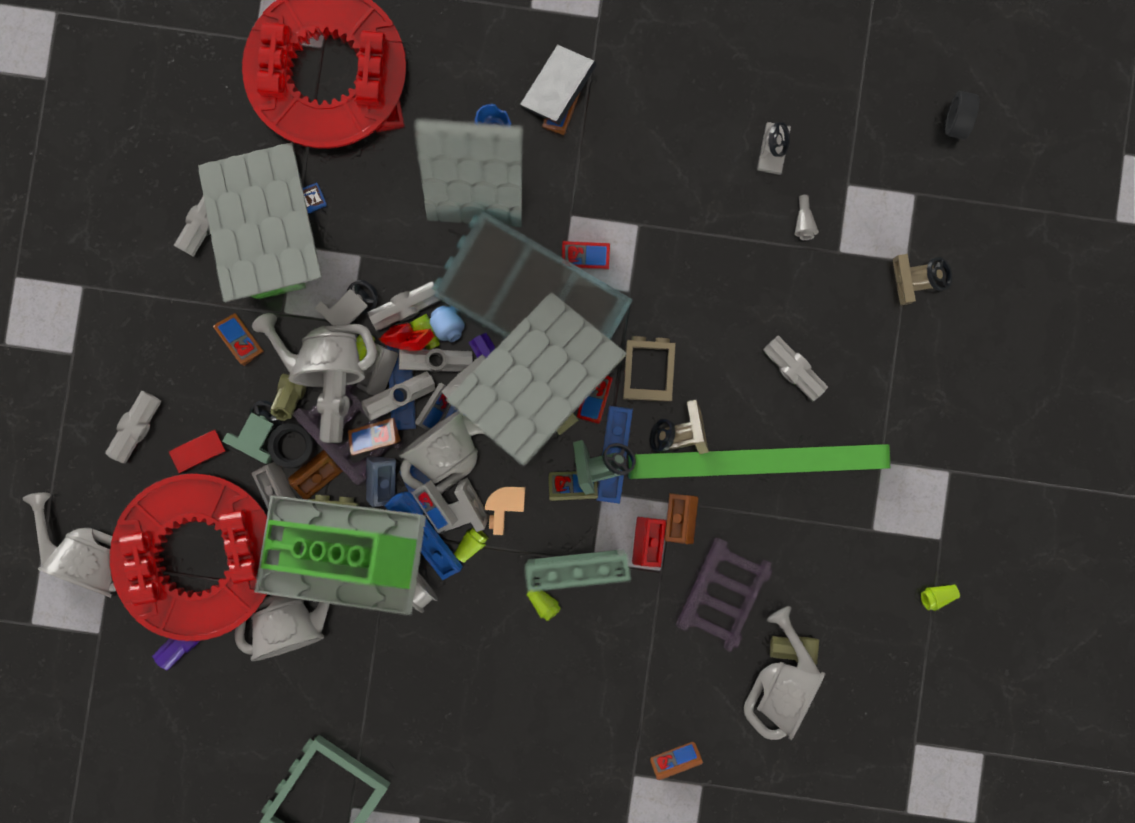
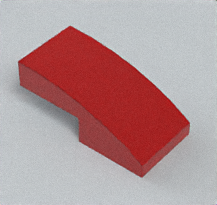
[379,323,435,351]
[169,430,225,474]

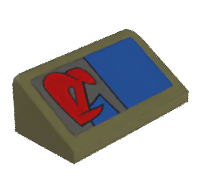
[549,471,598,501]

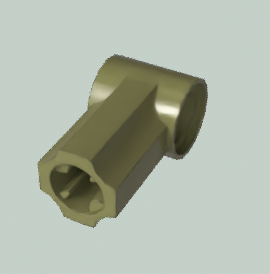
[271,373,307,421]
[770,636,820,665]

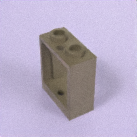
[623,336,675,402]

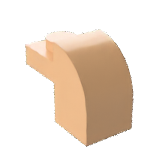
[485,486,525,535]

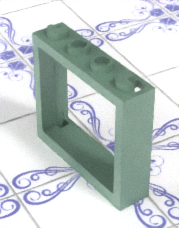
[526,549,630,591]
[260,735,390,823]

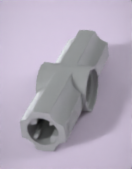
[174,195,211,257]
[367,282,442,331]
[763,335,828,402]
[399,348,473,373]
[317,371,349,443]
[361,371,436,421]
[105,391,161,463]

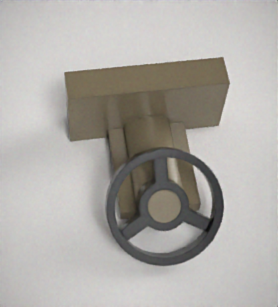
[893,254,952,305]
[650,400,709,454]

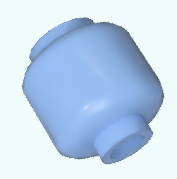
[430,306,465,342]

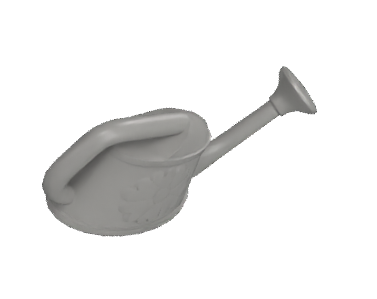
[252,313,377,387]
[399,411,487,494]
[23,492,116,598]
[235,595,330,661]
[744,606,825,740]

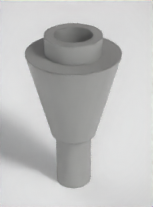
[795,195,819,240]

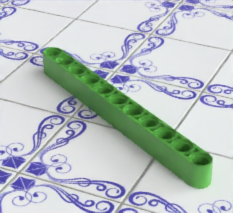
[628,444,891,479]

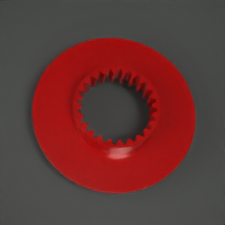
[242,0,406,148]
[110,474,267,641]

